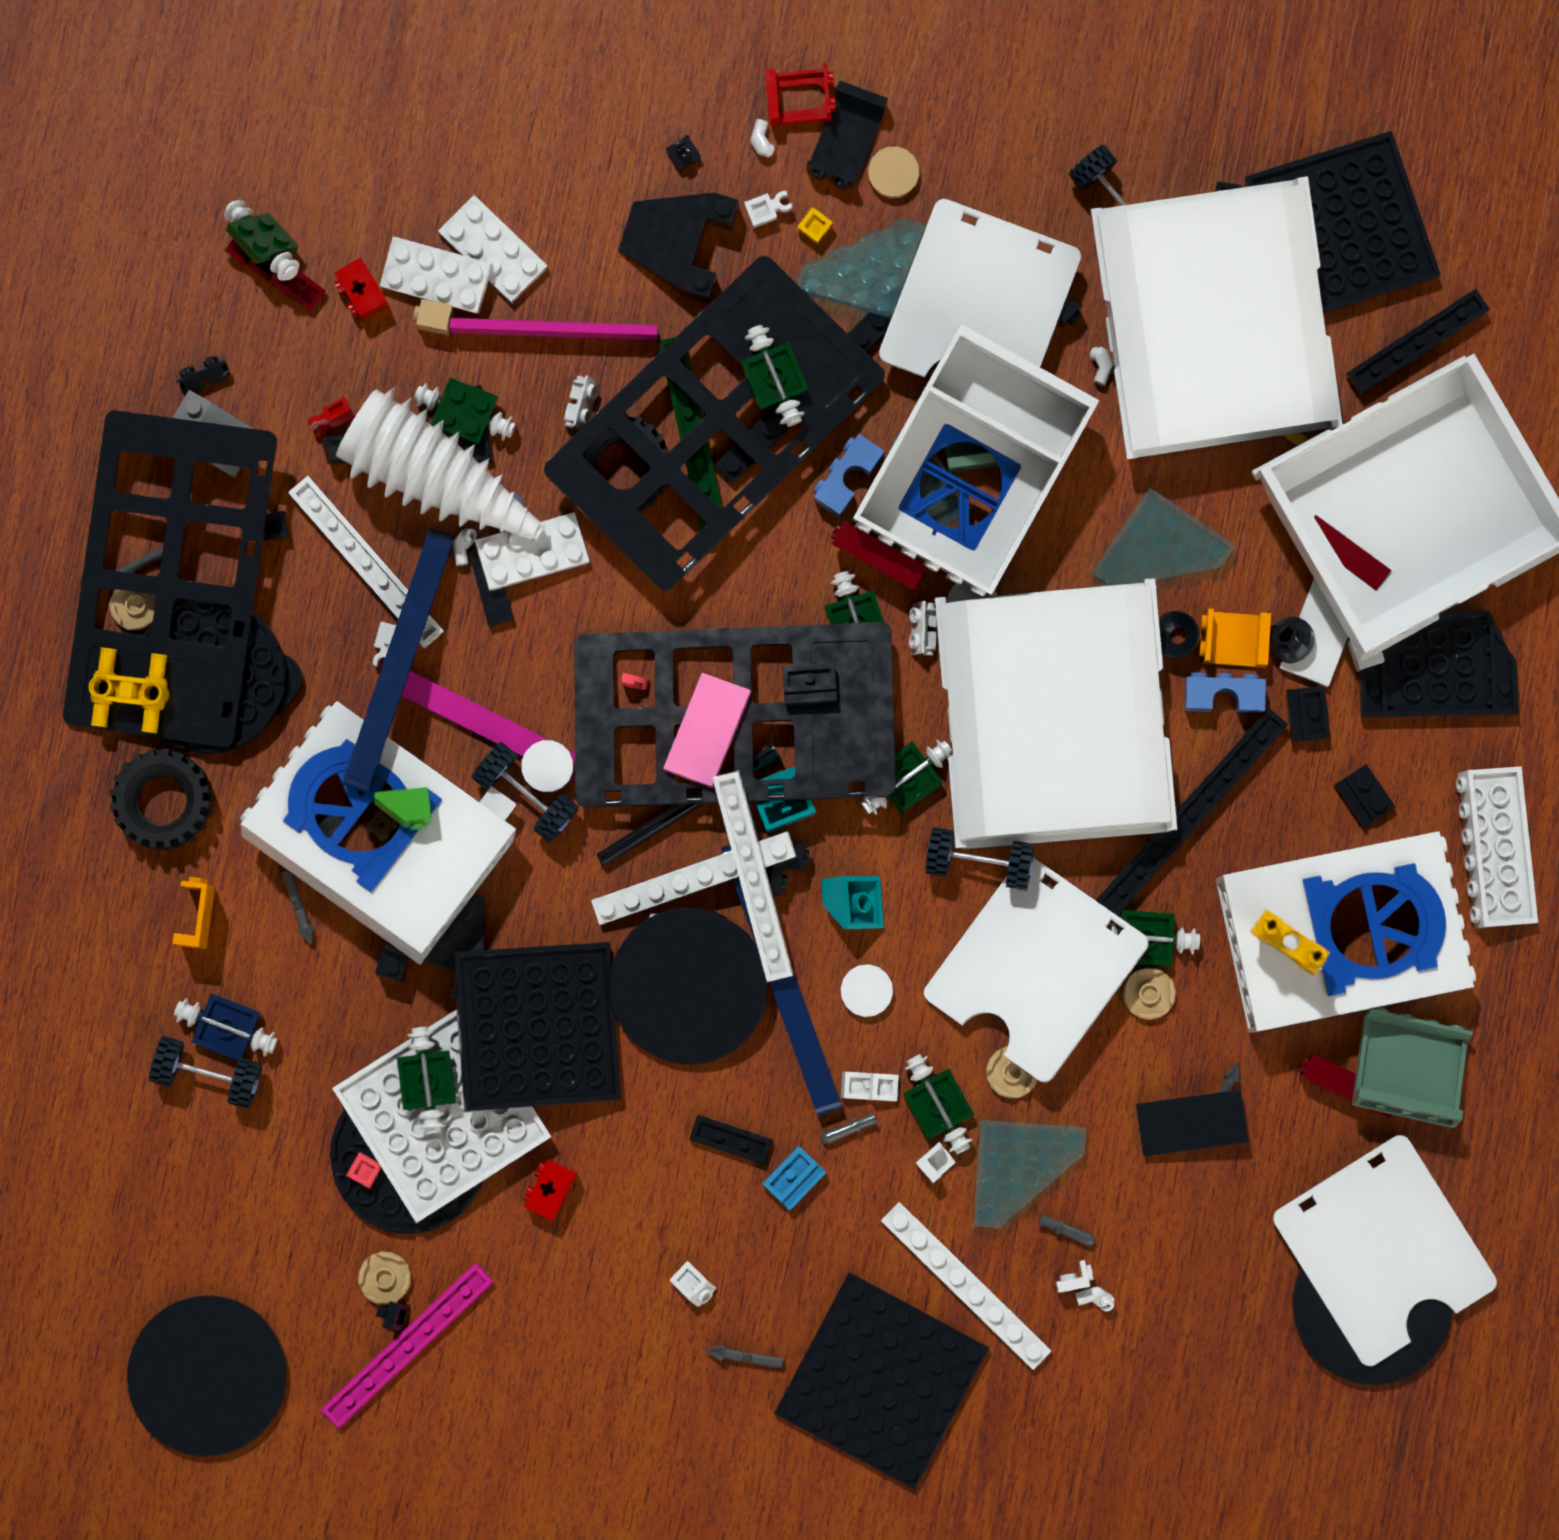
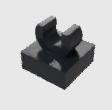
[666,135,701,172]
[376,1301,410,1331]

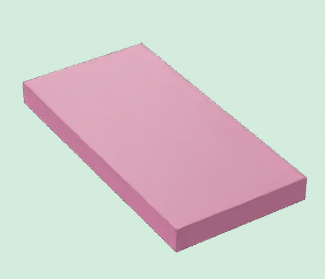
[663,673,751,788]

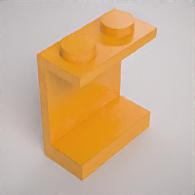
[1198,608,1271,668]
[172,877,215,949]

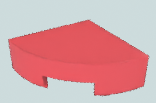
[621,673,649,690]

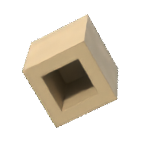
[413,299,454,336]

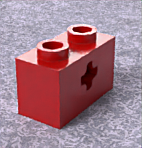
[334,257,389,321]
[523,1159,577,1221]

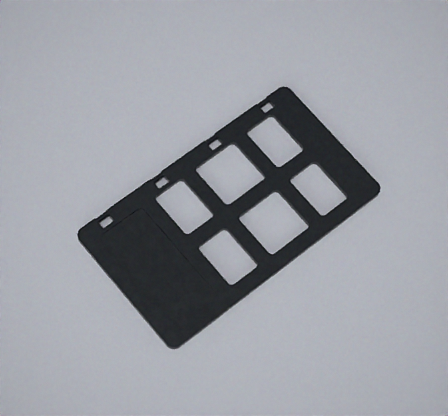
[544,256,885,591]
[63,410,278,747]
[574,622,896,808]

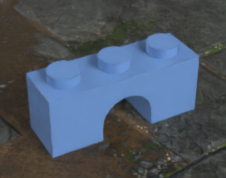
[813,434,885,519]
[1184,673,1266,713]

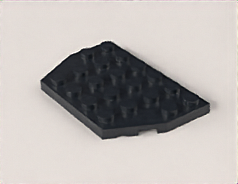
[1359,611,1519,718]

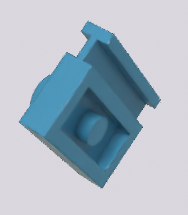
[762,1146,826,1210]

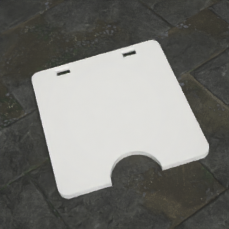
[879,199,1081,378]
[924,858,1148,1082]
[1273,1135,1497,1366]

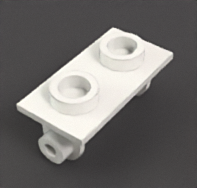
[563,375,599,429]
[909,601,937,656]

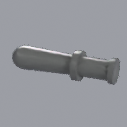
[821,1112,878,1144]
[1038,1213,1095,1246]

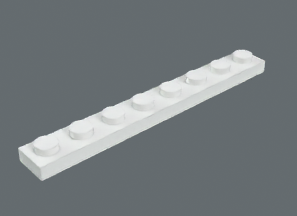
[288,476,444,649]
[713,771,793,982]
[591,832,797,925]
[881,1202,1051,1370]

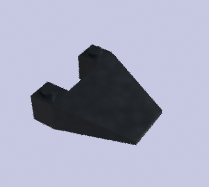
[618,192,739,304]
[375,895,485,999]

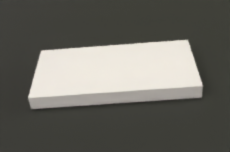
[1279,579,1348,687]

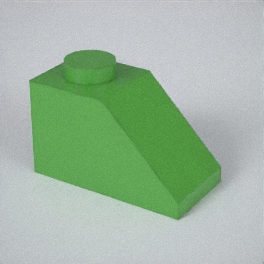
[374,787,431,830]

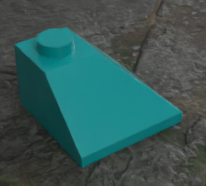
[821,876,884,929]

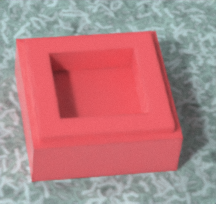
[346,1152,382,1188]

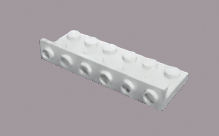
[1456,766,1538,929]

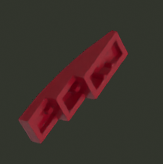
[224,238,326,312]

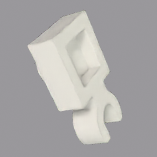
[744,191,792,228]
[373,622,396,667]

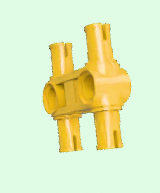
[89,648,169,733]
[1250,910,1330,976]

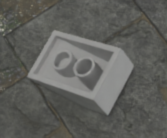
[173,390,253,478]

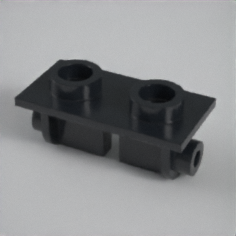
[176,355,231,395]

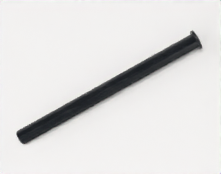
[597,742,782,866]

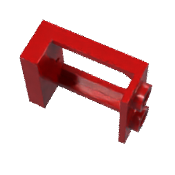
[765,63,836,126]

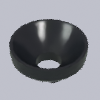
[1159,611,1200,658]
[1269,616,1315,664]

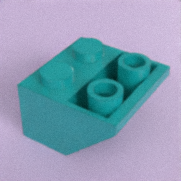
[755,766,816,833]

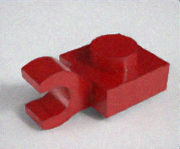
[307,396,355,438]

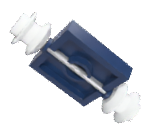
[174,993,278,1061]

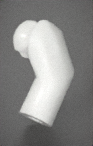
[750,119,775,157]
[1090,347,1113,386]
[452,528,477,566]
[1075,1287,1114,1312]

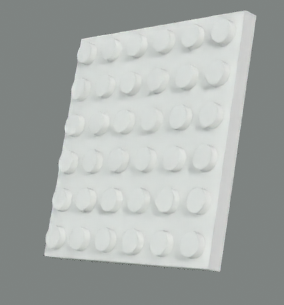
[332,1009,551,1223]

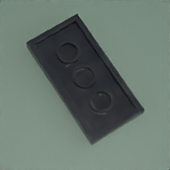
[1136,1089,1249,1156]

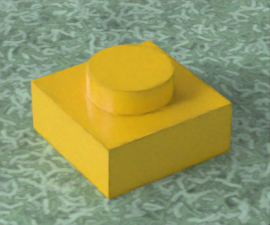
[797,207,833,245]

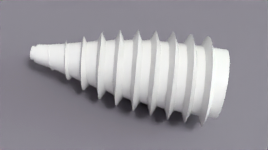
[336,387,545,541]

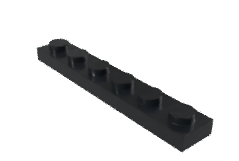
[1346,288,1490,395]

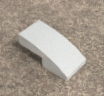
[841,1072,899,1101]

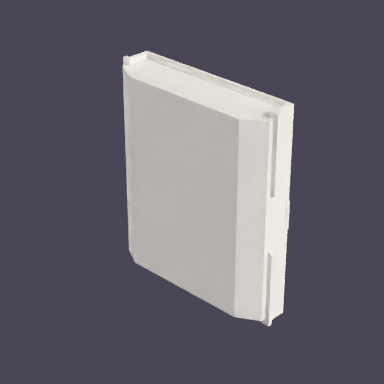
[1091,177,1343,459]
[1251,354,1559,662]
[935,578,1177,849]

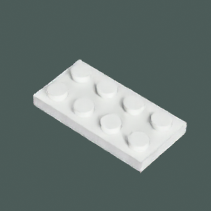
[438,195,548,304]
[380,236,493,314]
[475,512,590,591]

